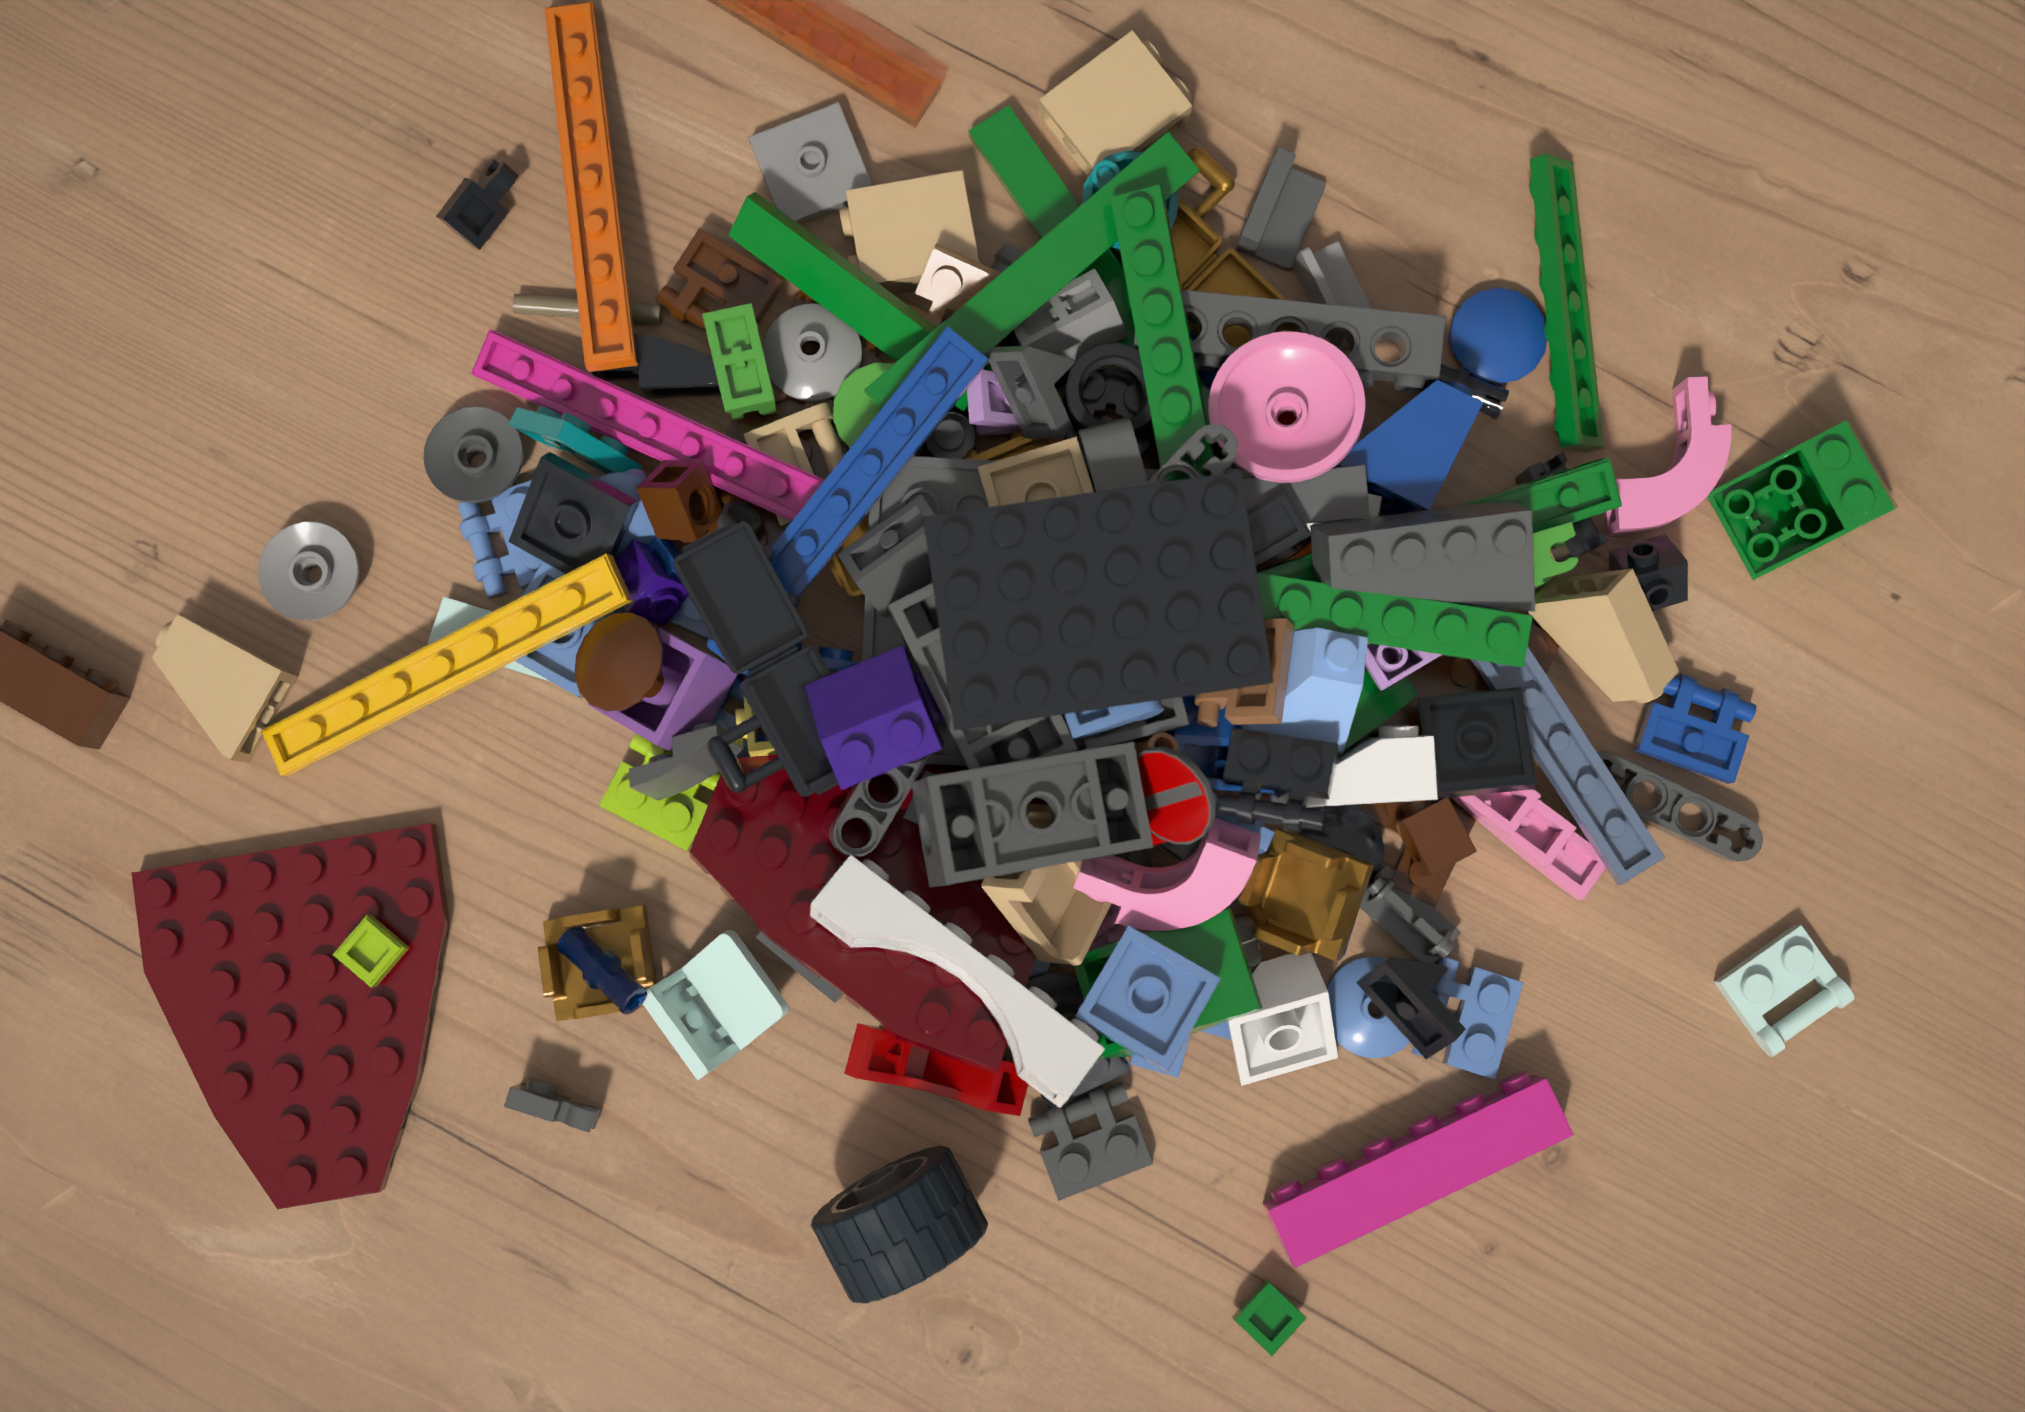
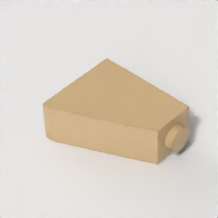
[1528,568,1679,703]
[152,614,298,763]

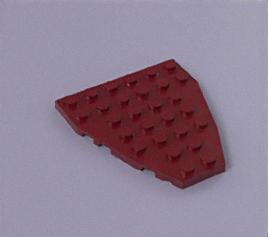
[689,754,1048,1074]
[131,823,450,1209]

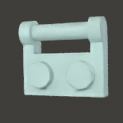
[1713,925,1855,1058]

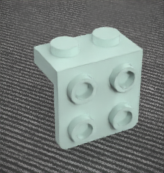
[638,930,789,1081]

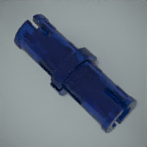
[557,926,648,1015]

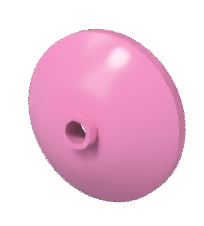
[1208,332,1365,483]

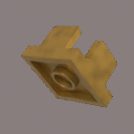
[1239,828,1374,962]
[538,905,657,1021]

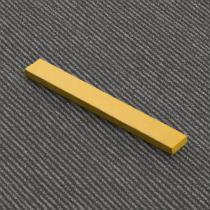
[261,554,633,776]

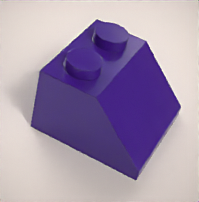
[805,645,944,790]

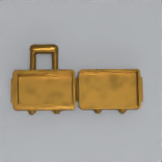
[1110,147,1291,347]

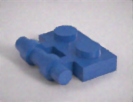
[1633,673,1757,784]

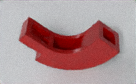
[844,1023,1028,1116]

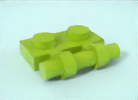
[598,733,721,851]

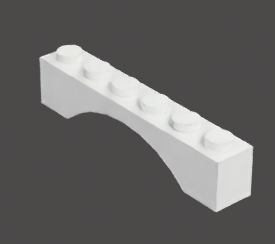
[810,855,1105,1108]

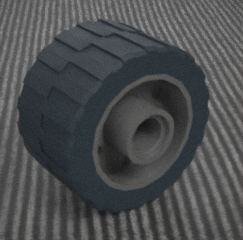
[811,1146,988,1304]

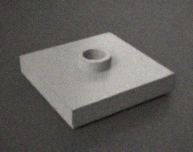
[748,102,873,225]

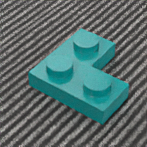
[508,406,643,475]

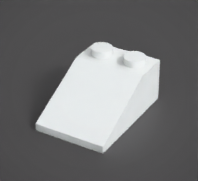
[1267,725,1437,807]

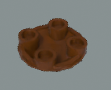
[574,612,664,712]

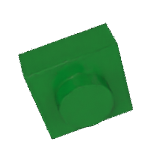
[1232,1279,1307,1356]

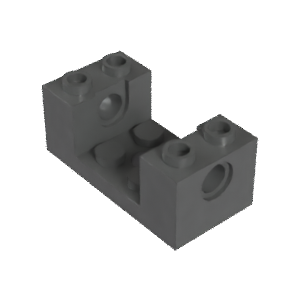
[887,584,1078,770]
[911,742,1153,887]

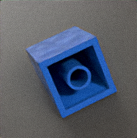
[1333,380,1483,516]

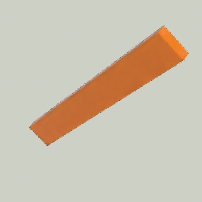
[544,1,638,372]

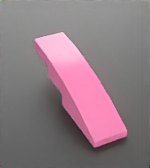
[1451,789,1606,901]

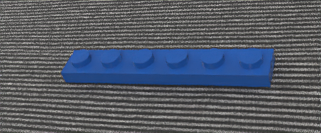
[770,326,989,598]

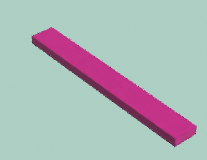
[471,329,824,521]

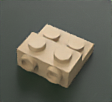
[977,437,1094,507]

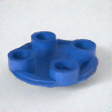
[1447,287,1547,387]

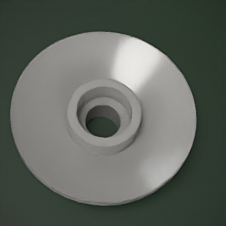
[763,304,862,402]
[258,522,360,621]

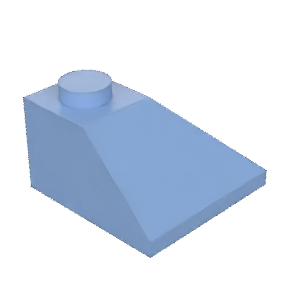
[1241,628,1368,755]

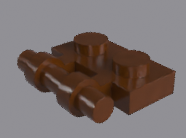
[657,228,784,331]

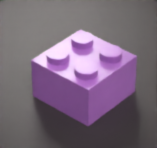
[587,627,737,752]

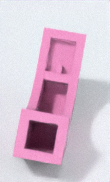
[1604,376,1732,538]
[1073,817,1261,931]

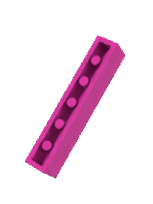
[1262,1071,1574,1268]

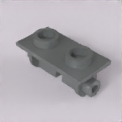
[1360,864,1461,964]

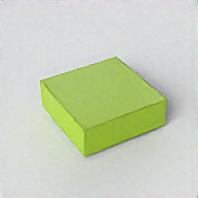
[333,915,410,988]

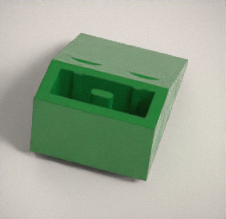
[1707,420,1898,580]
[1074,909,1263,1058]

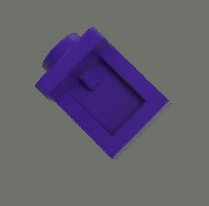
[615,539,688,625]

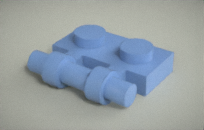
[458,480,542,599]
[1412,957,1524,1080]

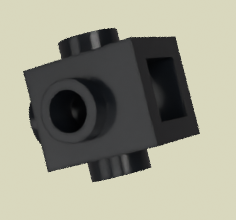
[1609,534,1688,612]

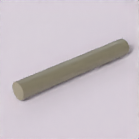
[512,294,663,324]

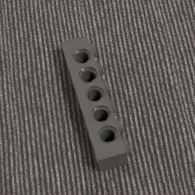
[1133,290,1446,392]

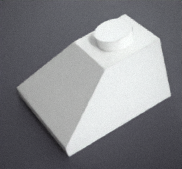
[1227,952,1338,1086]

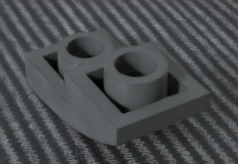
[629,723,743,801]

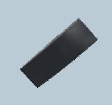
[591,333,721,399]

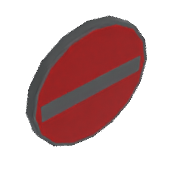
[1137,747,1216,844]

